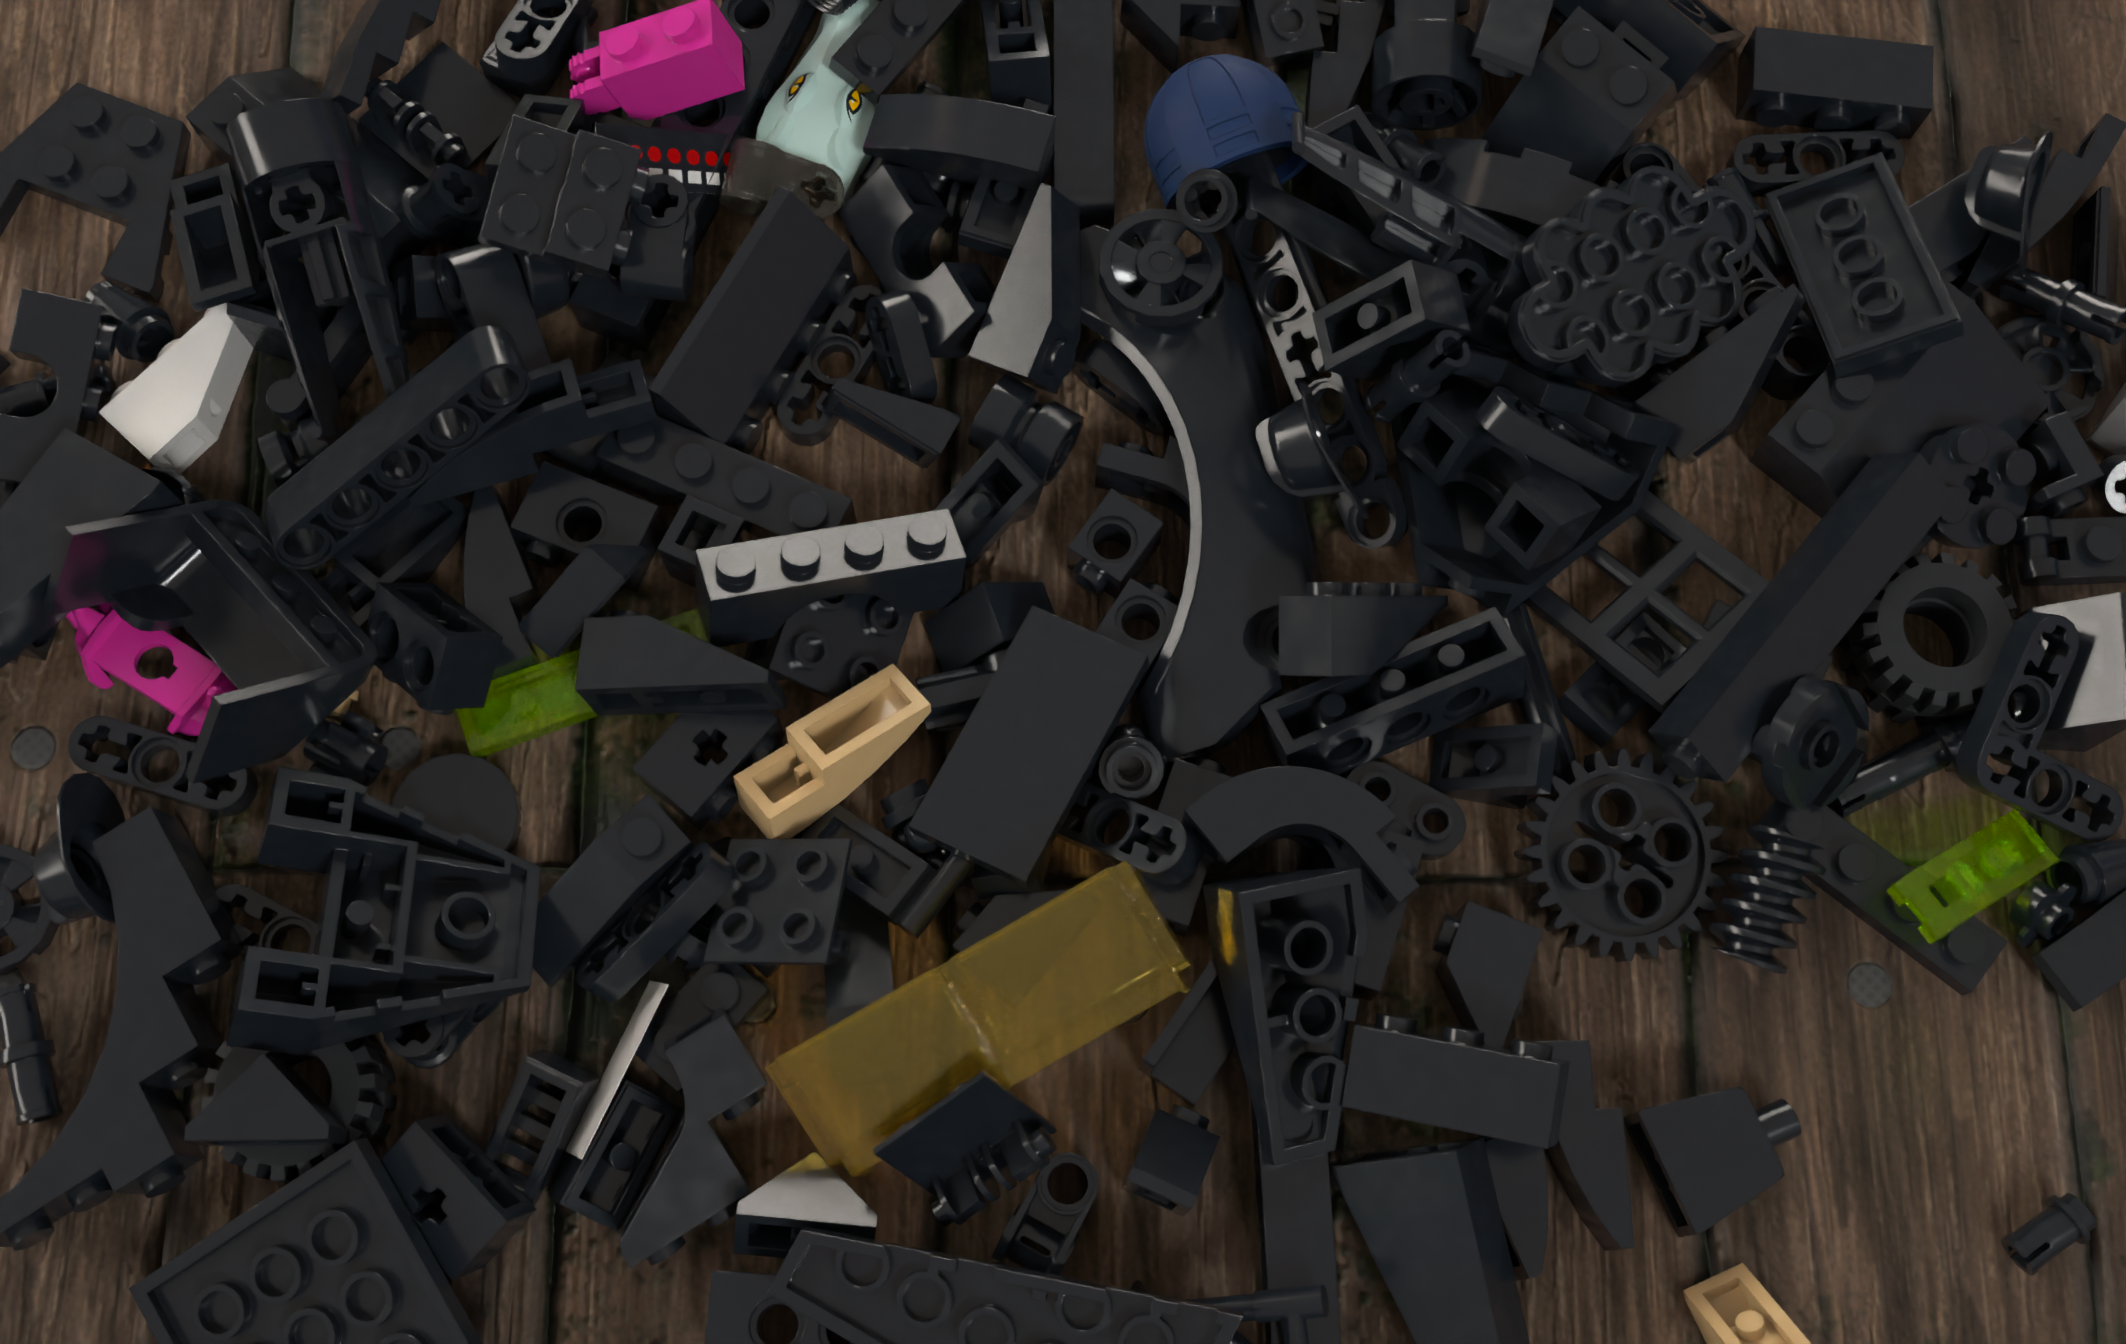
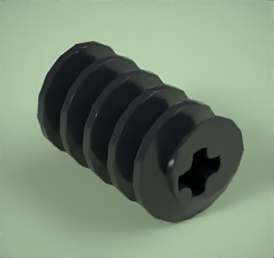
[1709,824,1826,974]

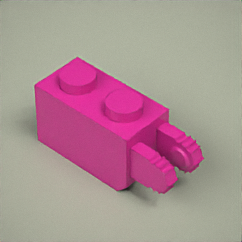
[569,0,745,121]

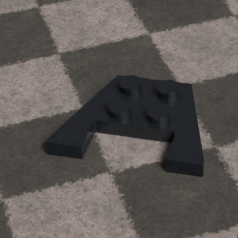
[0,83,191,303]

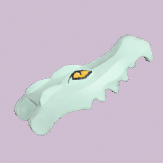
[751,0,880,207]

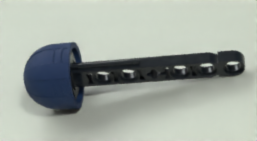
[1144,54,1408,549]

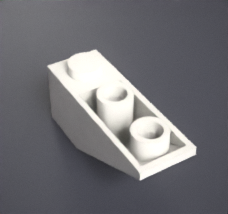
[99,303,253,474]

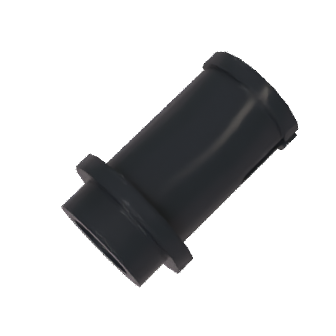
[2001,1193,2097,1276]

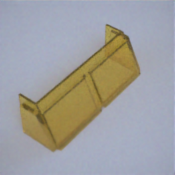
[765,860,1191,1177]

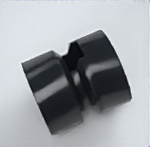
[968,374,1084,486]

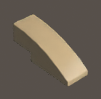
[733,664,931,839]

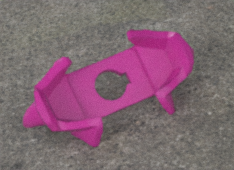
[66,603,238,736]

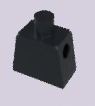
[1623,1086,1802,1237]

